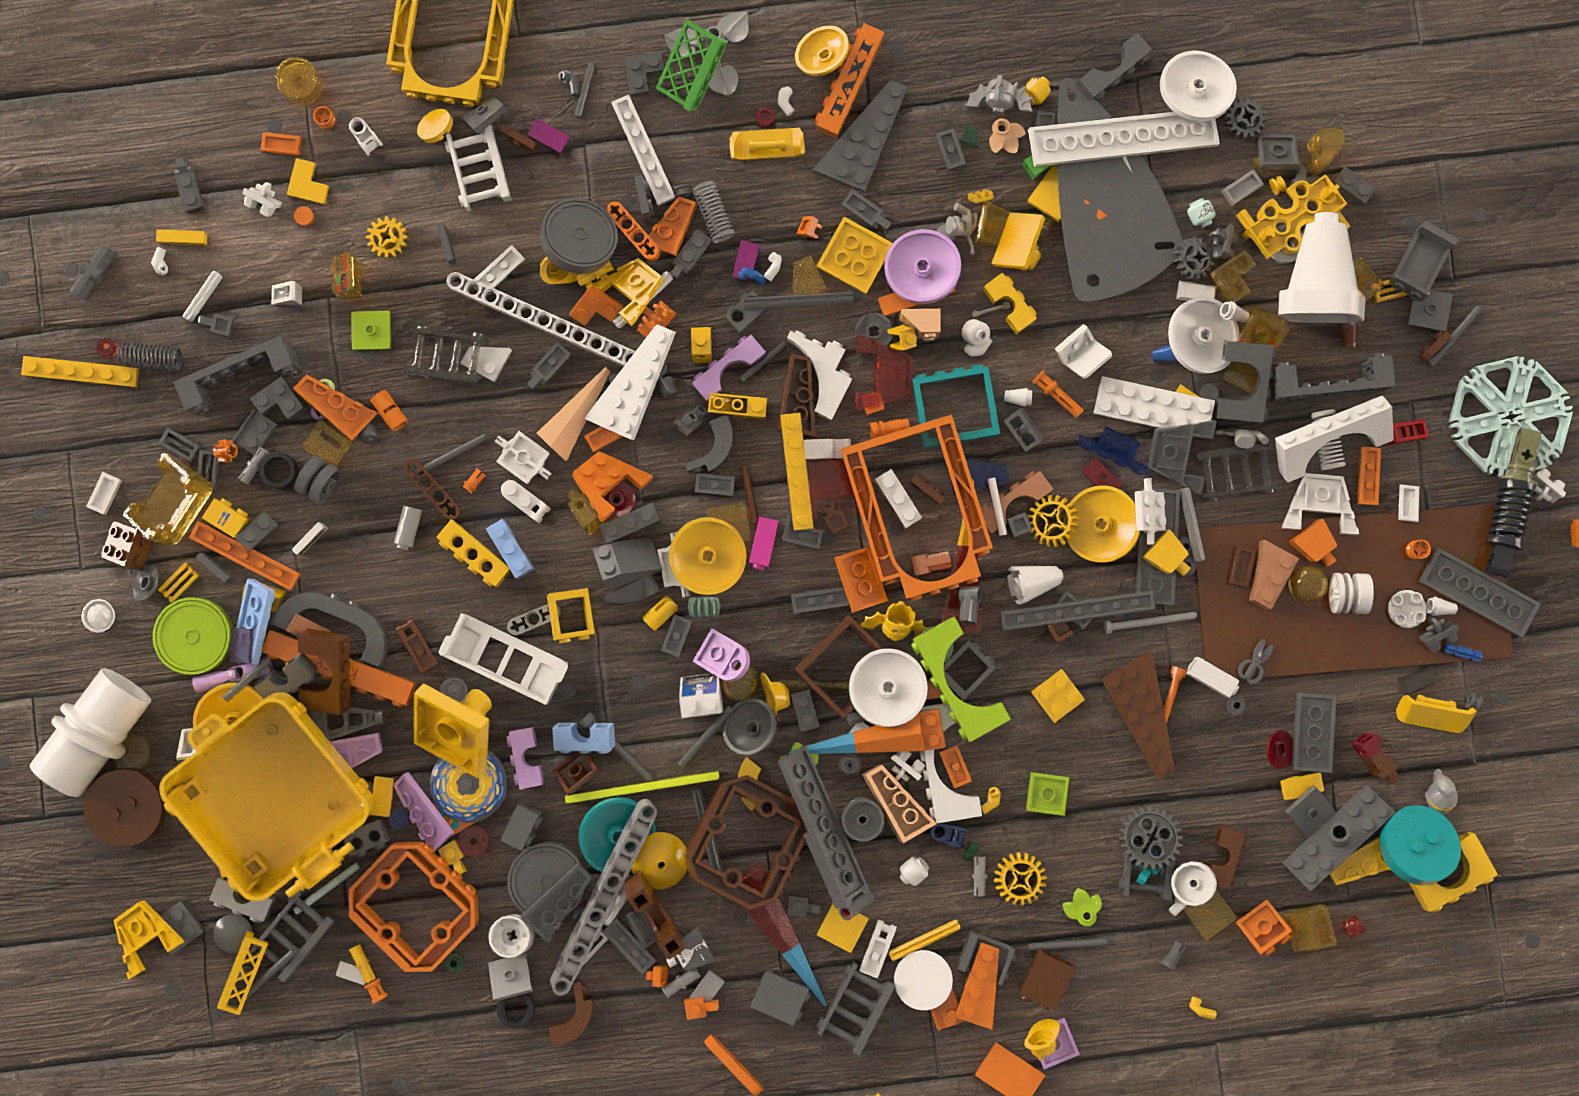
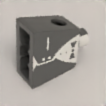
[666,925,715,971]

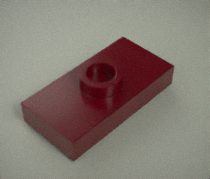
[1081,457,1122,489]

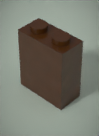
[1019,948,1076,1011]

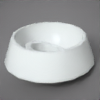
[81,599,115,633]

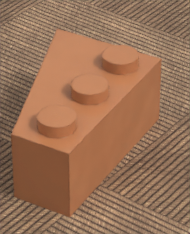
[1249,540,1299,610]

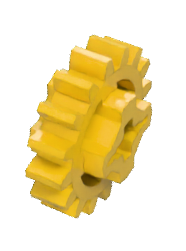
[366,216,409,259]

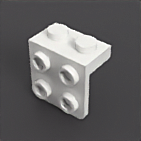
[1055,324,1112,379]

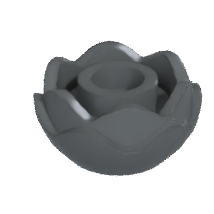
[838,753,862,777]

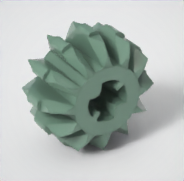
[688,596,720,617]

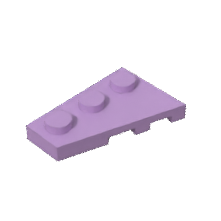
[330,732,383,768]

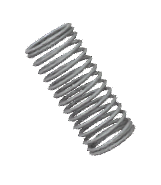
[692,181,735,243]

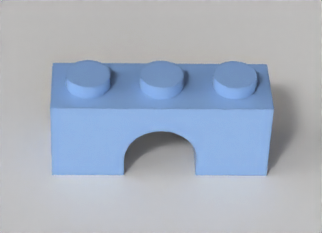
[486,519,535,579]
[552,723,615,754]

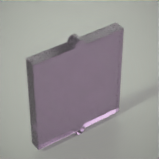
[230,627,253,664]

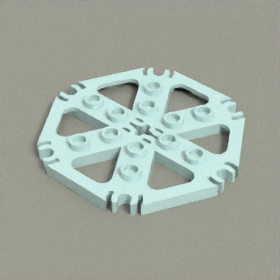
[1448,356,1573,477]

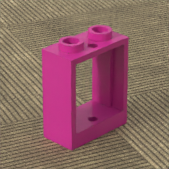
[749,517,779,571]

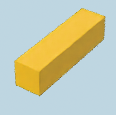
[156,230,208,246]

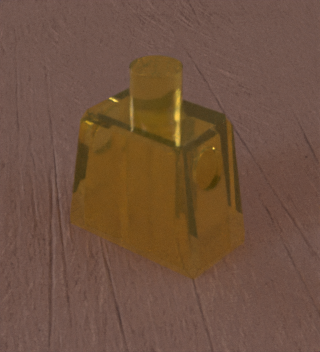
[567,489,604,535]

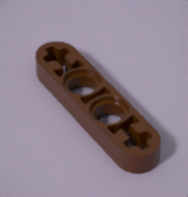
[403,459,461,520]

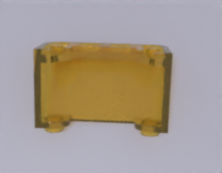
[123,452,213,546]

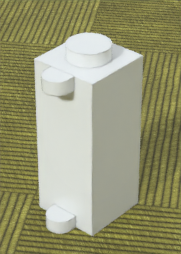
[1186,657,1239,698]

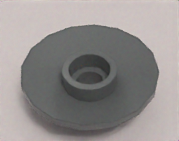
[133,564,159,602]

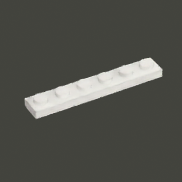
[611,95,676,206]

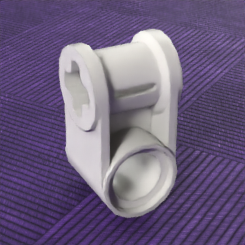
[349,118,383,156]

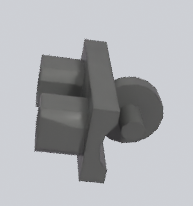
[1208,224,1238,261]
[674,404,708,436]
[1418,618,1459,652]

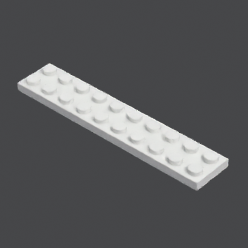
[1028,112,1220,167]

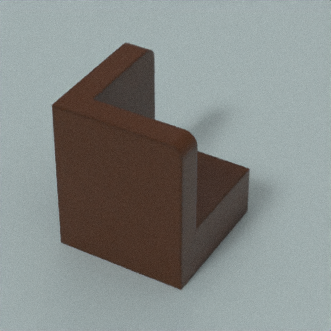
[1045,622,1074,643]

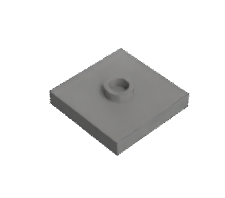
[488,953,533,1001]

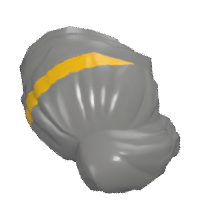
[1425,769,1458,815]

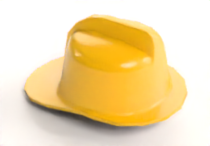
[540,257,579,284]
[761,672,790,716]
[1024,1019,1060,1061]

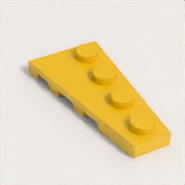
[1329,835,1391,885]

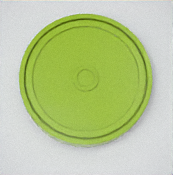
[153,597,234,675]

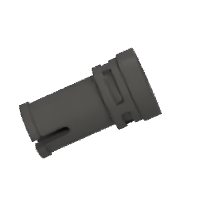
[1161,940,1186,971]

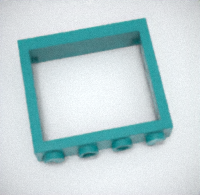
[912,364,1000,449]

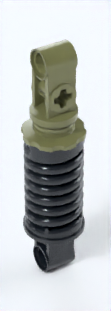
[1484,427,1541,578]

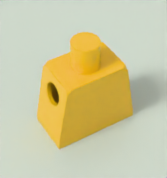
[1141,529,1191,576]

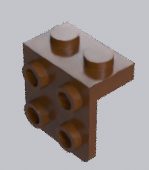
[102,522,155,571]

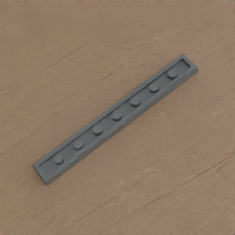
[1000,590,1156,631]

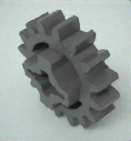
[1224,97,1267,140]
[1174,237,1214,280]

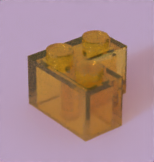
[1209,250,1256,303]

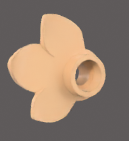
[989,119,1026,153]

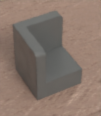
[1006,513,1032,538]

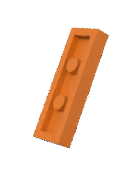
[1357,447,1381,506]

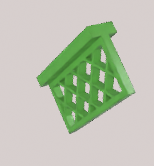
[656,19,728,112]

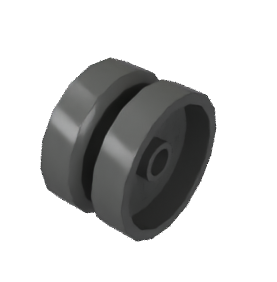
[294,455,341,505]
[841,797,884,842]

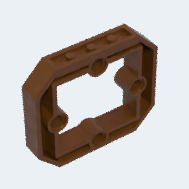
[683,775,808,910]

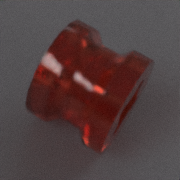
[1341,915,1365,940]

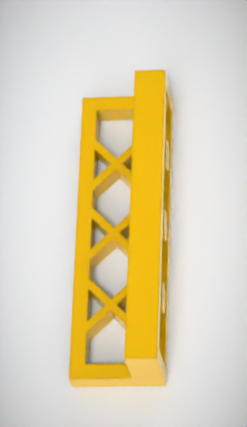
[217,931,268,1015]

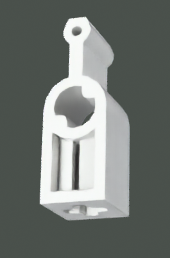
[803,439,851,461]

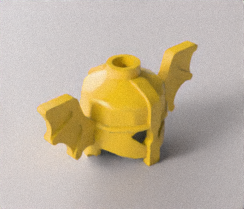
[860,601,928,641]

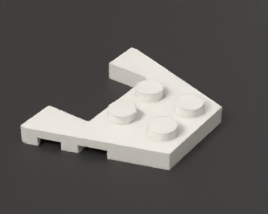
[1282,473,1359,536]

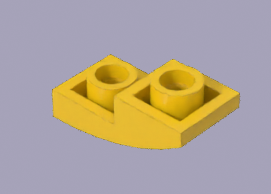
[1281,772,1324,800]

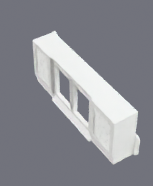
[439,613,568,705]

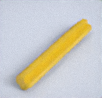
[888,920,961,961]

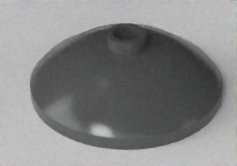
[723,698,777,756]

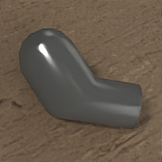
[558,70,580,96]
[1291,159,1307,185]
[570,907,599,921]

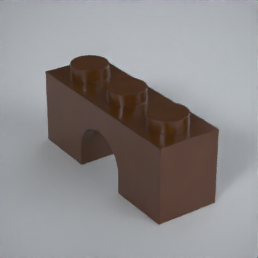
[1207,825,1246,889]

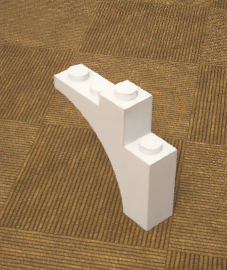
[787,331,852,422]

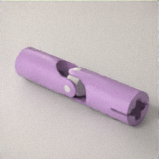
[192,658,274,694]

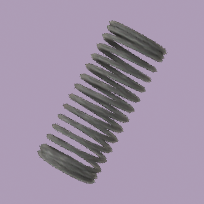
[117,342,182,372]

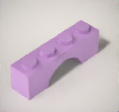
[692,335,766,403]

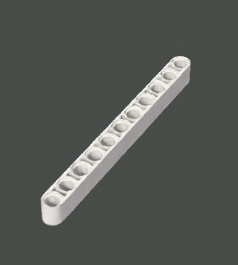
[447,272,636,367]

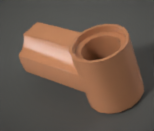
[911,551,951,576]

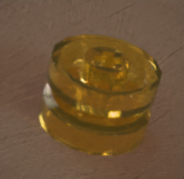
[275,57,323,106]

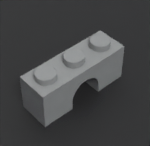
[209,877,277,923]

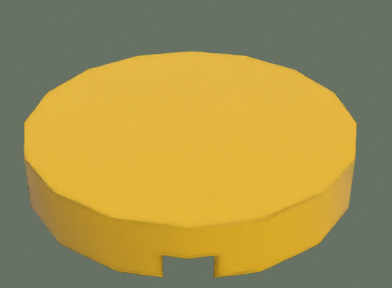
[417,109,453,143]

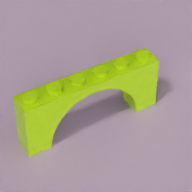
[911,617,1011,742]

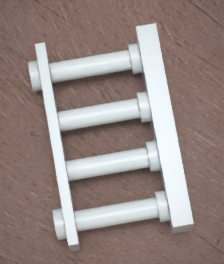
[444,124,511,211]

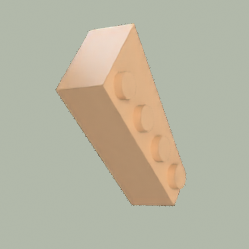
[862,765,937,843]

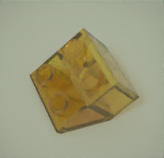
[1308,127,1345,176]
[1284,903,1337,951]

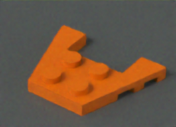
[572,451,653,522]

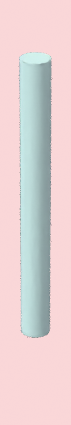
[293,862,361,914]

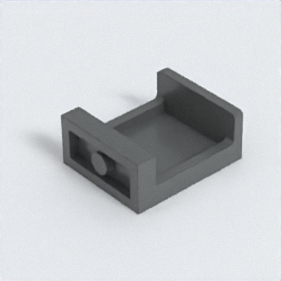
[956,930,1017,986]
[750,968,811,1026]

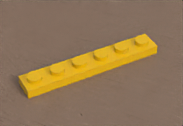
[21,356,140,388]
[780,413,813,530]

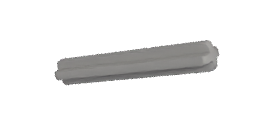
[1180,488,1205,562]

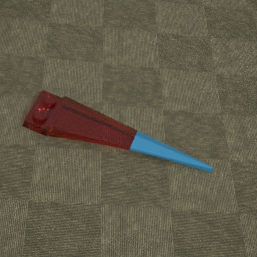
[729,862,826,1006]

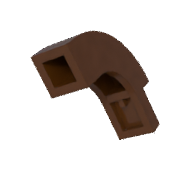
[549,979,594,1047]

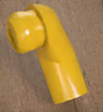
[1189,997,1217,1020]

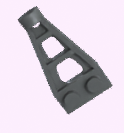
[307,706,386,741]

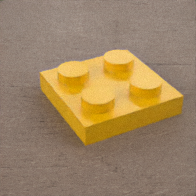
[1031,669,1085,723]

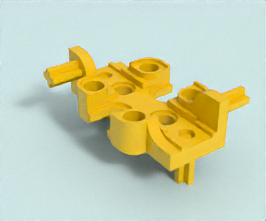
[1236,175,1350,259]

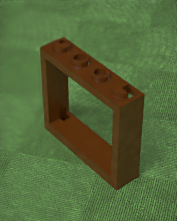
[793,615,883,719]

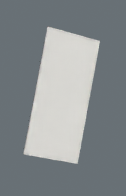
[336,961,365,985]

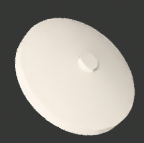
[1160,51,1237,121]
[1168,297,1239,374]
[849,649,927,727]

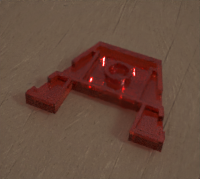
[854,335,913,410]
[807,459,860,521]

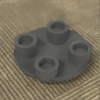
[213,914,252,953]

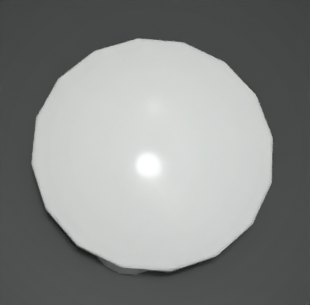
[1388,590,1427,628]

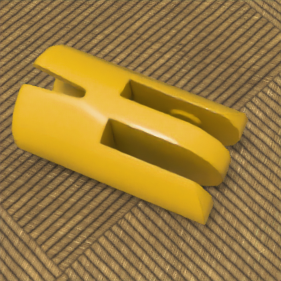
[643,596,678,631]

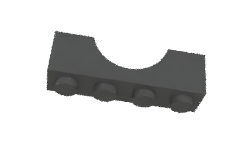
[1078,32,1152,100]

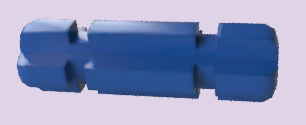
[1443,643,1483,662]

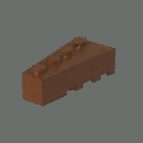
[776,354,816,438]

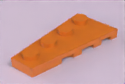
[293,374,378,441]

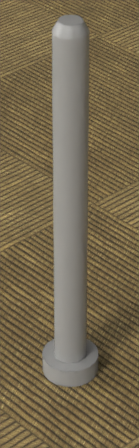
[1104,612,1197,634]

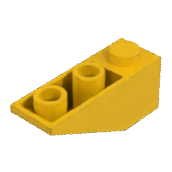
[708,393,767,420]

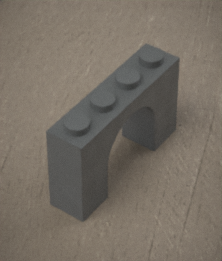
[1214,340,1276,423]

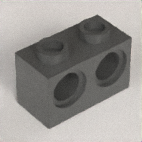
[724,290,768,335]
[343,819,390,858]

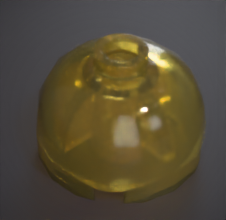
[1288,565,1328,603]
[721,663,759,701]

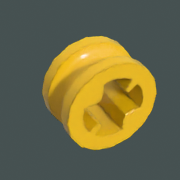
[1269,176,1286,195]

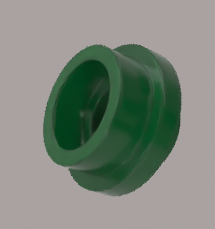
[445,953,464,973]

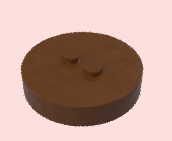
[84,768,166,847]

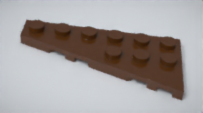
[1100,651,1175,781]

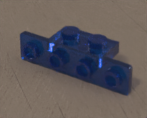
[1077,426,1149,475]

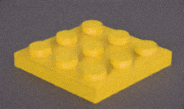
[816,217,893,294]

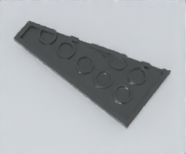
[812,80,908,193]

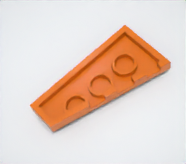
[955,942,999,1030]

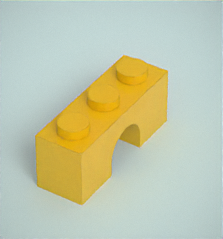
[982,273,1037,335]

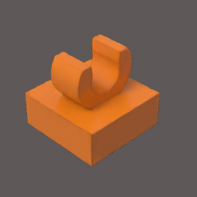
[797,216,822,238]
[645,964,668,987]

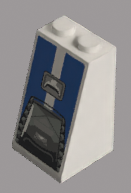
[679,674,724,718]

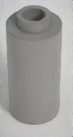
[394,506,422,550]

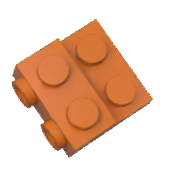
[1236,900,1292,956]

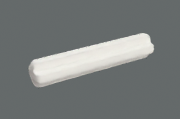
[183,271,222,322]

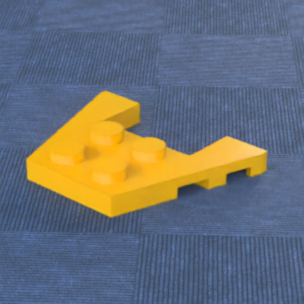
[585,258,663,326]
[113,900,184,979]

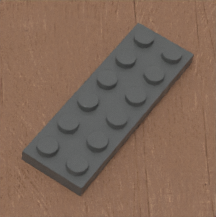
[1135,488,1180,605]
[1418,548,1541,638]

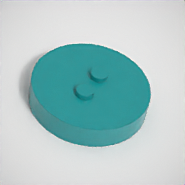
[1380,805,1461,885]

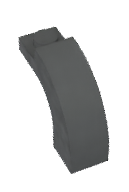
[685,415,733,474]

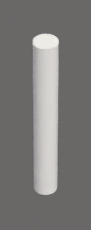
[988,478,1007,536]

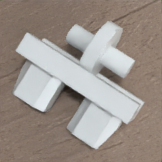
[242,182,282,217]
[1532,468,1566,504]
[890,751,926,782]

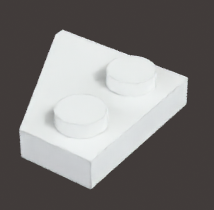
[461,347,512,382]

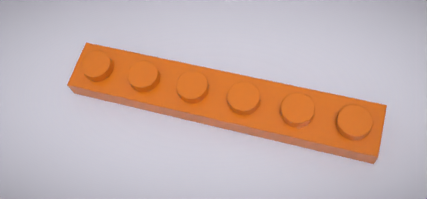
[189,521,301,591]

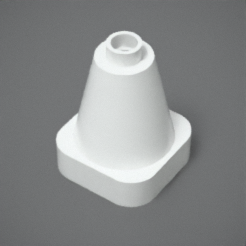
[1278,212,1365,323]

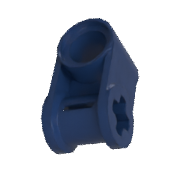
[929,823,968,848]

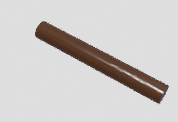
[741,466,759,524]

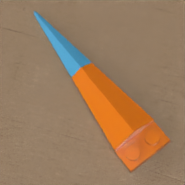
[789,708,946,754]

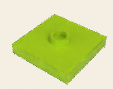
[351,311,391,351]
[1026,772,1070,816]

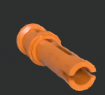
[1032,370,1084,418]

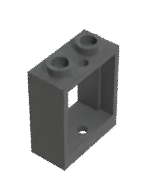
[944,640,996,700]

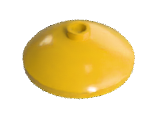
[795,26,850,76]
[632,832,687,890]

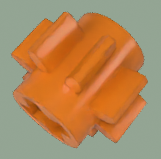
[213,439,238,463]

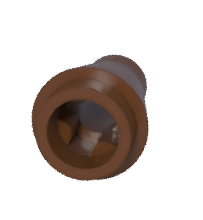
[1338,323,1357,348]

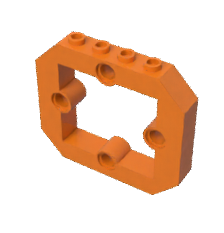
[349,842,479,972]

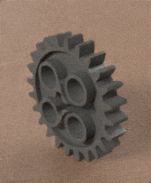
[1118,806,1183,871]

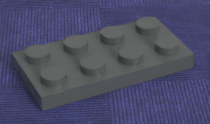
[1292,693,1336,773]

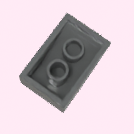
[593,538,663,591]

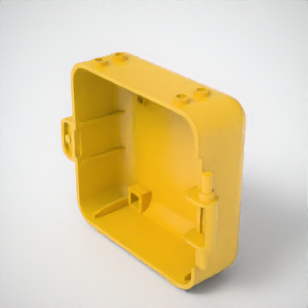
[160,692,374,901]

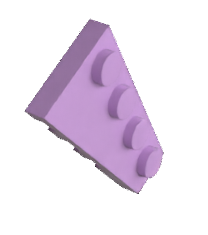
[393,772,455,853]

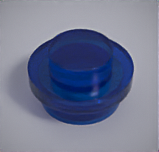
[389,810,409,829]

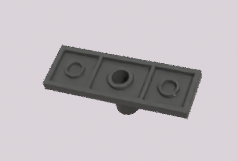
[1282,785,1396,892]

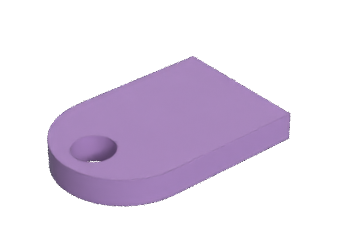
[692,628,750,682]

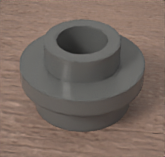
[1226,696,1246,715]

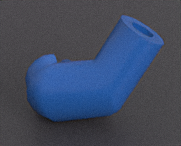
[738,267,766,285]

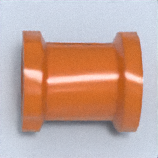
[363,978,388,1004]

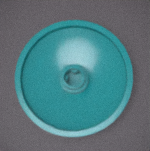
[578,797,656,872]

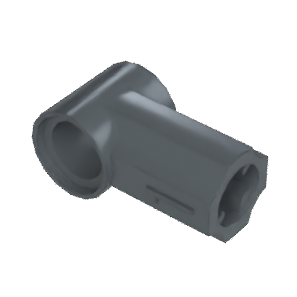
[959,586,983,625]

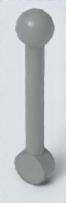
[972,301,1010,318]

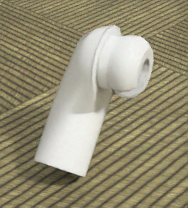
[778,87,795,116]
[152,247,168,275]
[764,252,782,281]
[964,338,992,357]
[1168,896,1187,916]

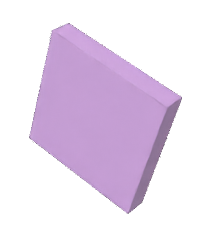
[1028,1017,1080,1069]

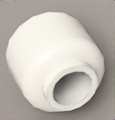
[962,319,990,346]
[900,857,929,886]

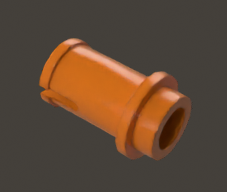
[462,468,486,494]

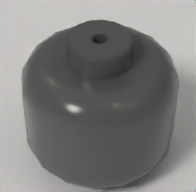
[359,423,379,444]

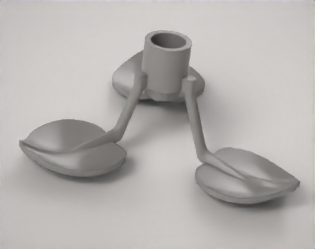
[664,12,749,96]

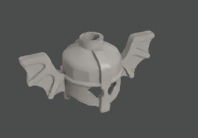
[965,75,1033,115]

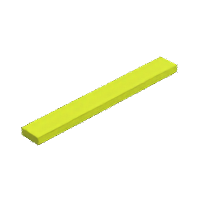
[565,771,720,804]

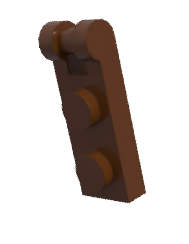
[396,617,439,673]

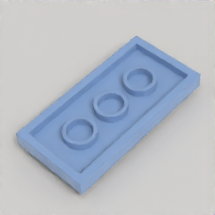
[231,579,275,664]

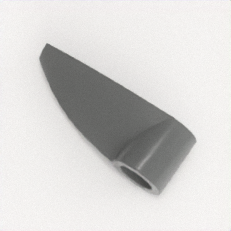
[603,574,661,603]

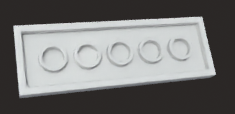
[1093,376,1215,439]

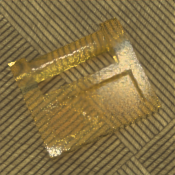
[301,419,353,466]

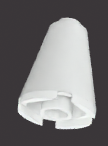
[1007,566,1063,605]

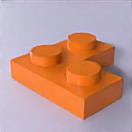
[569,284,623,326]

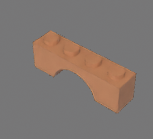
[981,471,1053,535]

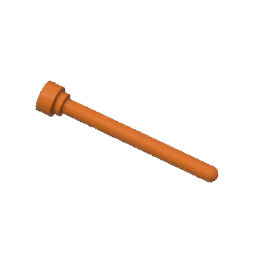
[1163,666,1187,724]

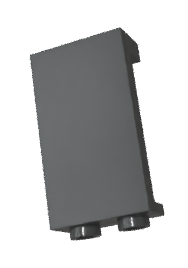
[1388,220,1459,302]

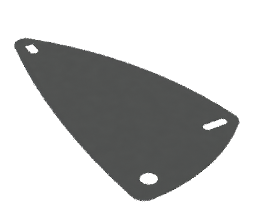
[1057,78,1183,302]

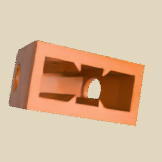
[1289,518,1337,567]

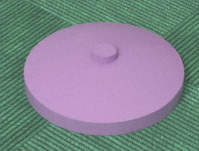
[884,229,961,304]

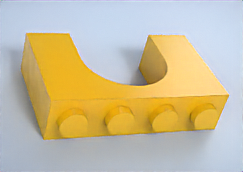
[1409,832,1498,912]

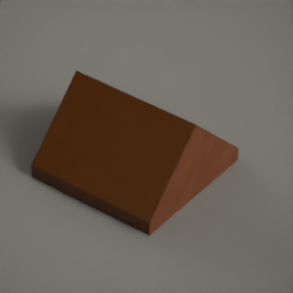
[553,751,602,796]

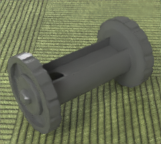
[440,678,468,703]

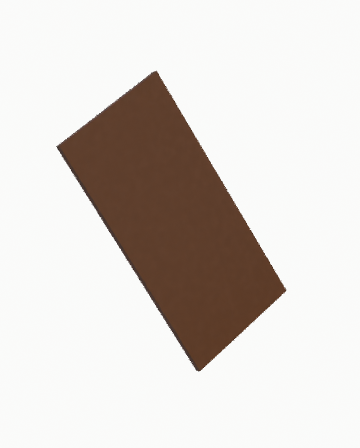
[1196,505,1513,679]

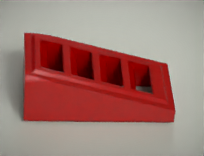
[1387,419,1429,445]

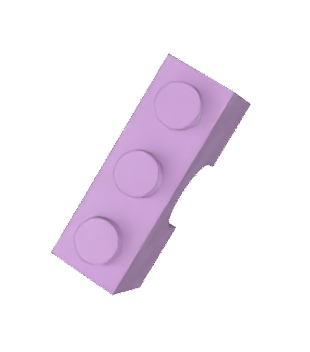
[507,727,545,789]

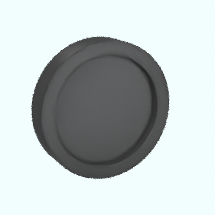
[1199,384,1219,401]

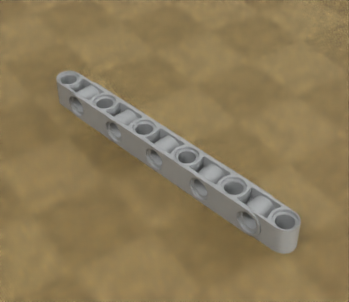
[550,799,657,996]

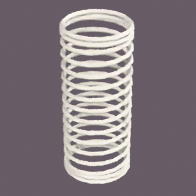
[1311,409,1346,470]

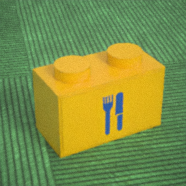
[202,498,252,538]

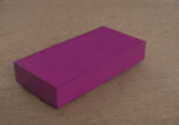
[527,118,570,154]
[732,240,759,282]

